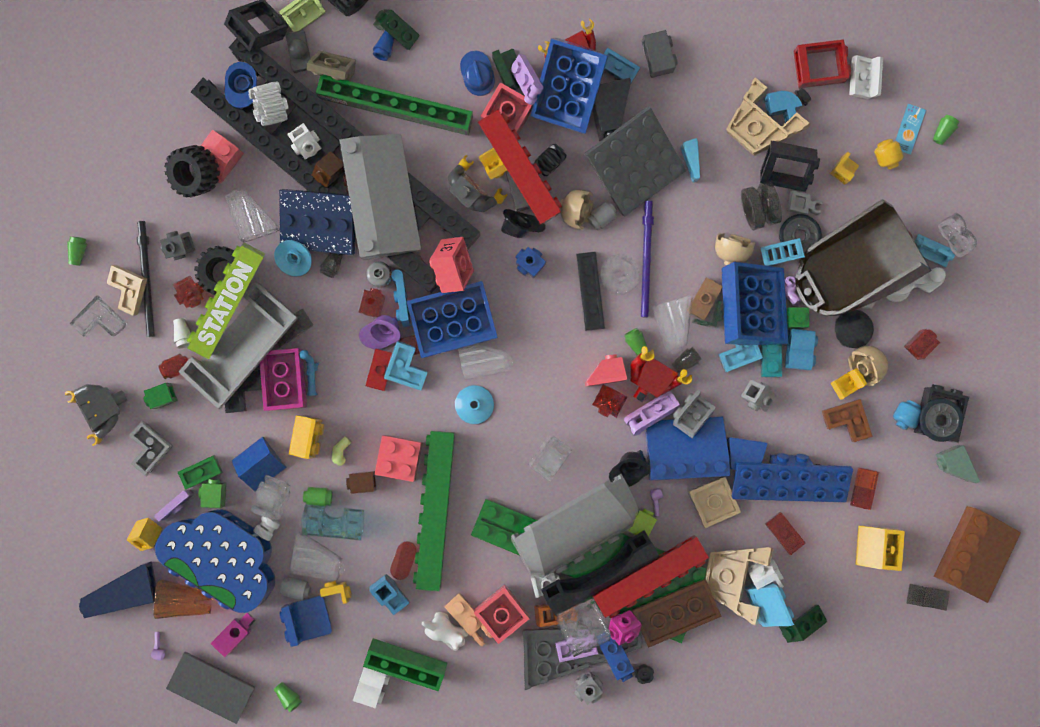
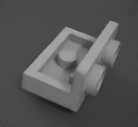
[673,390,716,438]

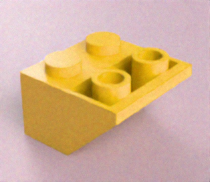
[289,415,324,459]
[855,525,905,571]

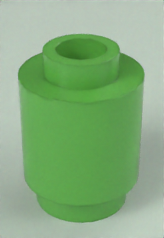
[303,487,332,507]

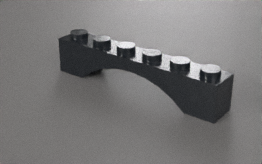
[541,530,660,616]

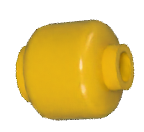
[874,139,904,169]

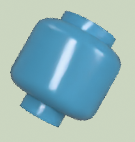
[893,400,922,430]

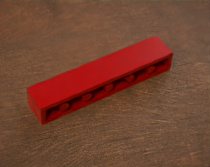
[478,109,562,225]
[593,535,709,618]

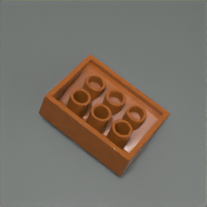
[933,506,1021,603]

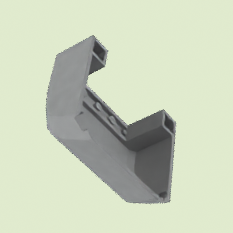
[511,474,638,578]

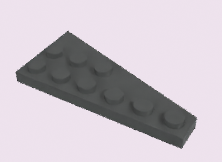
[523,627,642,690]

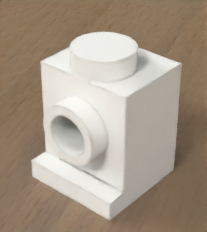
[531,572,560,598]

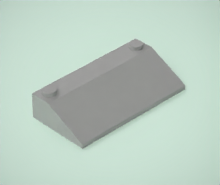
[340,134,421,261]
[179,282,298,409]

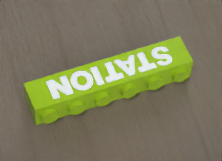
[187,242,266,359]

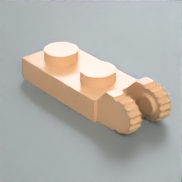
[444,593,492,647]

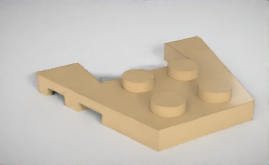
[726,78,810,156]
[705,547,773,625]

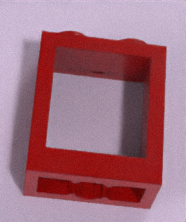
[794,39,851,88]

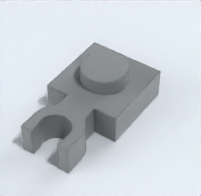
[787,190,823,215]

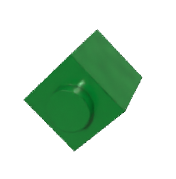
[786,307,809,329]
[144,383,178,409]

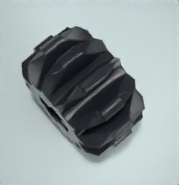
[534,144,567,177]

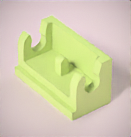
[279,0,326,32]

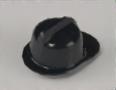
[501,209,546,238]
[609,450,651,487]

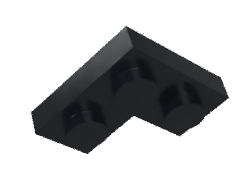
[224,370,262,413]

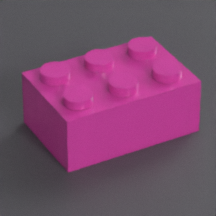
[260,348,307,411]

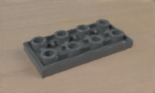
[166,652,255,724]

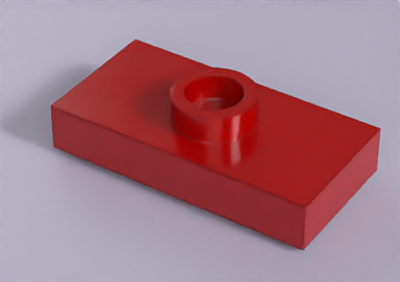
[365,349,392,391]

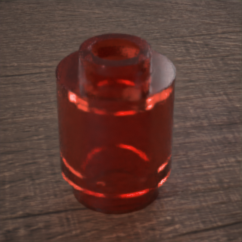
[159,354,188,379]

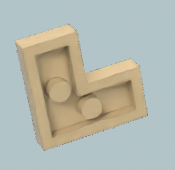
[107,265,147,316]

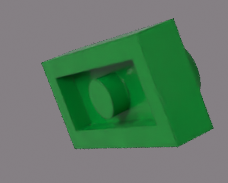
[178,455,223,490]

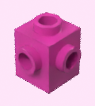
[608,610,642,646]

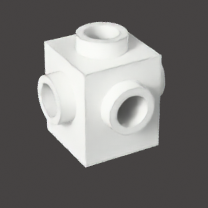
[288,123,321,159]

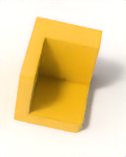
[829,151,859,185]
[127,518,162,551]

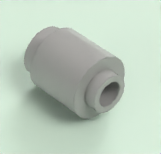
[587,202,617,230]
[280,577,311,601]

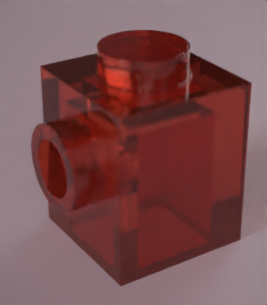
[359,288,386,318]
[904,329,940,360]

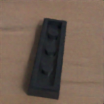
[576,252,605,331]

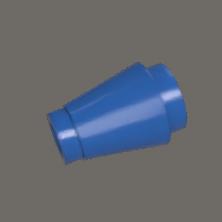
[373,31,394,61]

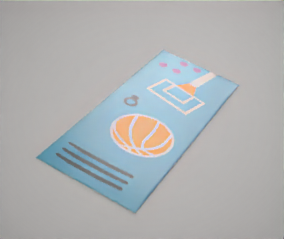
[895,104,926,155]

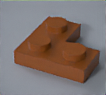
[822,399,873,442]

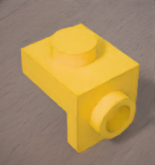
[479,148,507,180]
[830,368,867,400]
[320,580,352,604]

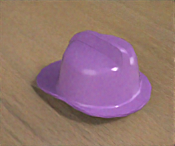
[359,315,401,349]

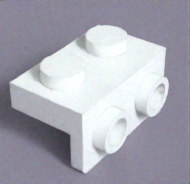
[849,55,883,99]
[748,559,784,590]

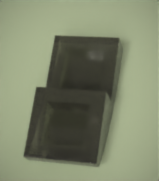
[277,309,313,347]
[906,584,950,611]

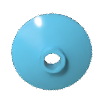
[274,240,312,276]
[455,385,494,424]

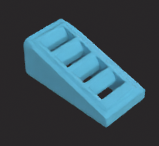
[680,138,700,183]
[761,238,805,266]

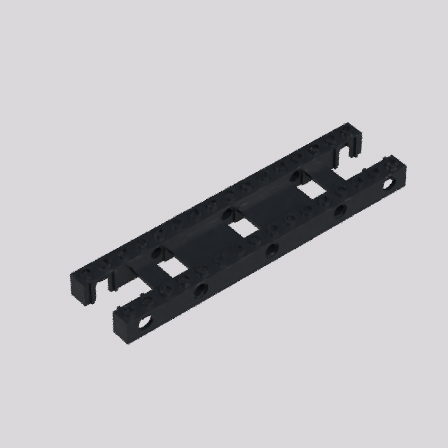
[191,38,480,294]

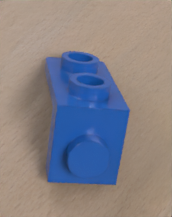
[599,638,635,682]

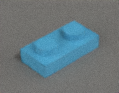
[604,47,640,83]

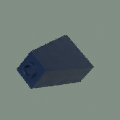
[79,561,160,618]

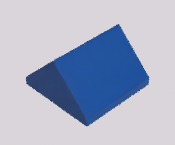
[232,437,287,491]

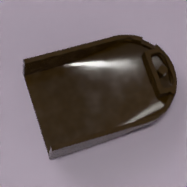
[795,199,932,316]

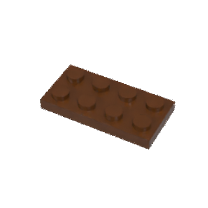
[632,579,722,648]

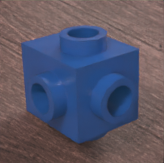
[515,247,546,279]

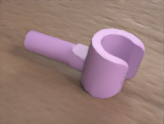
[650,487,663,516]
[151,632,165,661]

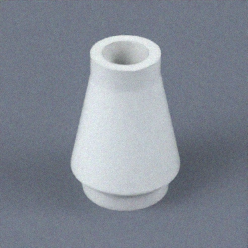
[173,318,191,349]

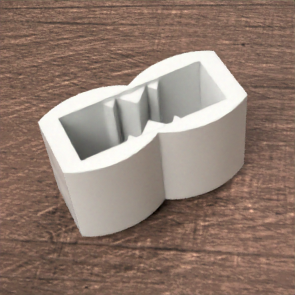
[353,667,390,708]

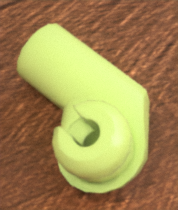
[332,436,351,466]

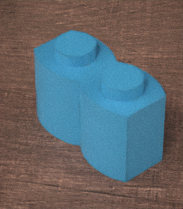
[785,329,818,370]

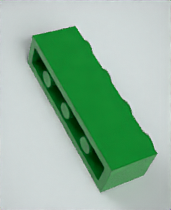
[363,638,447,692]

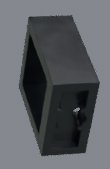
[224,0,289,52]
[760,140,820,192]
[914,384,969,443]

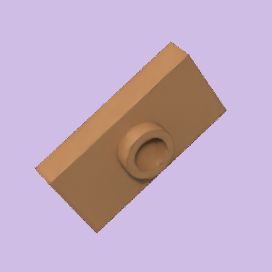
[687,277,722,321]

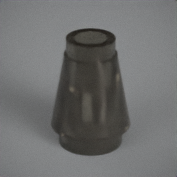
[320,253,343,278]
[672,347,701,373]

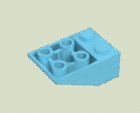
[744,582,794,627]

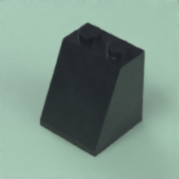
[592,78,631,141]

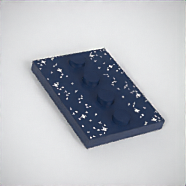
[279,189,355,255]

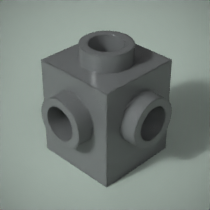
[160,231,195,260]

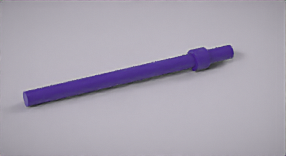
[641,201,654,317]

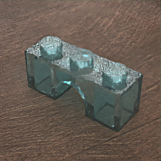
[301,504,364,540]

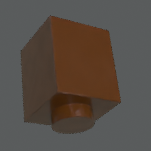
[311,151,344,188]
[346,471,377,494]

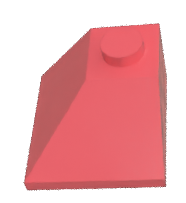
[201,130,244,184]
[585,354,627,387]

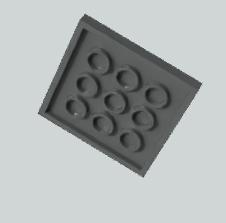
[584,107,686,217]

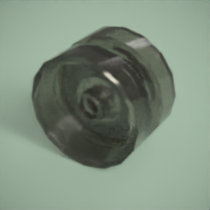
[741,182,782,231]

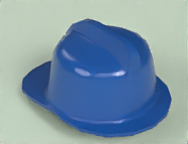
[460,51,495,96]
[225,62,257,108]

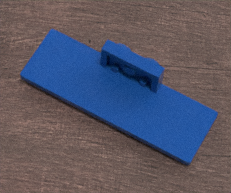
[731,453,853,502]

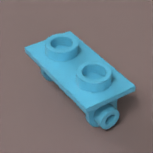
[915,234,955,268]

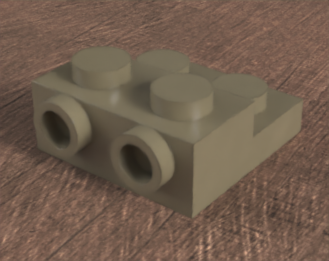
[307,50,356,80]

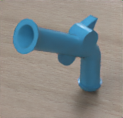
[299,350,319,396]

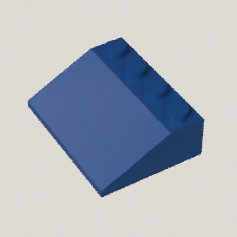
[530,38,608,134]
[721,262,788,345]
[406,281,498,358]
[646,416,730,480]

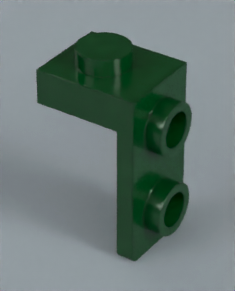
[373,9,420,50]
[779,605,827,643]

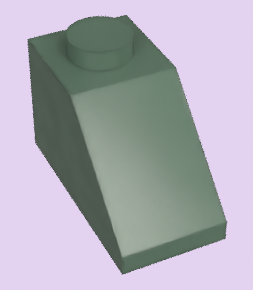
[936,445,980,483]

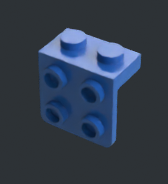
[280,595,332,647]

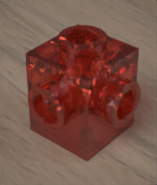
[173,276,204,308]
[592,384,627,418]

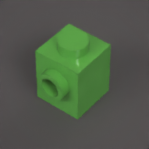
[198,479,226,508]

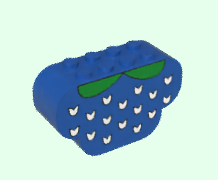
[155,509,275,613]

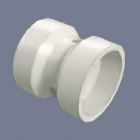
[253,514,281,541]

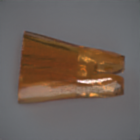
[153,579,212,619]

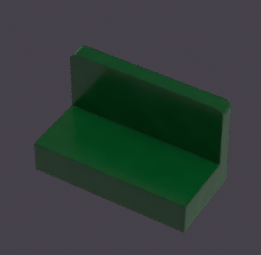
[492,49,520,90]

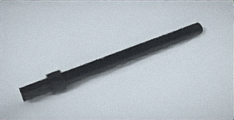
[137,221,155,337]

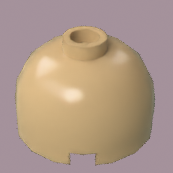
[559,190,594,230]
[715,233,755,265]
[848,346,889,386]

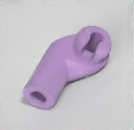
[785,276,801,306]

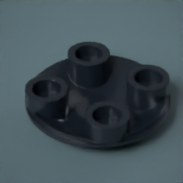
[835,310,874,348]

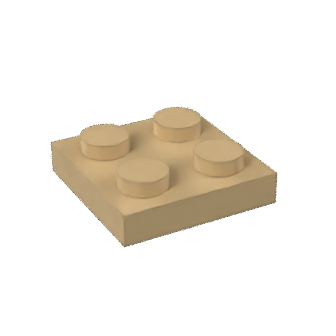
[688,476,741,528]

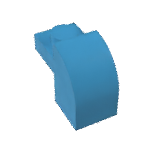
[764,91,802,123]
[369,574,409,615]

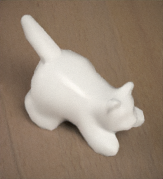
[422,612,468,651]

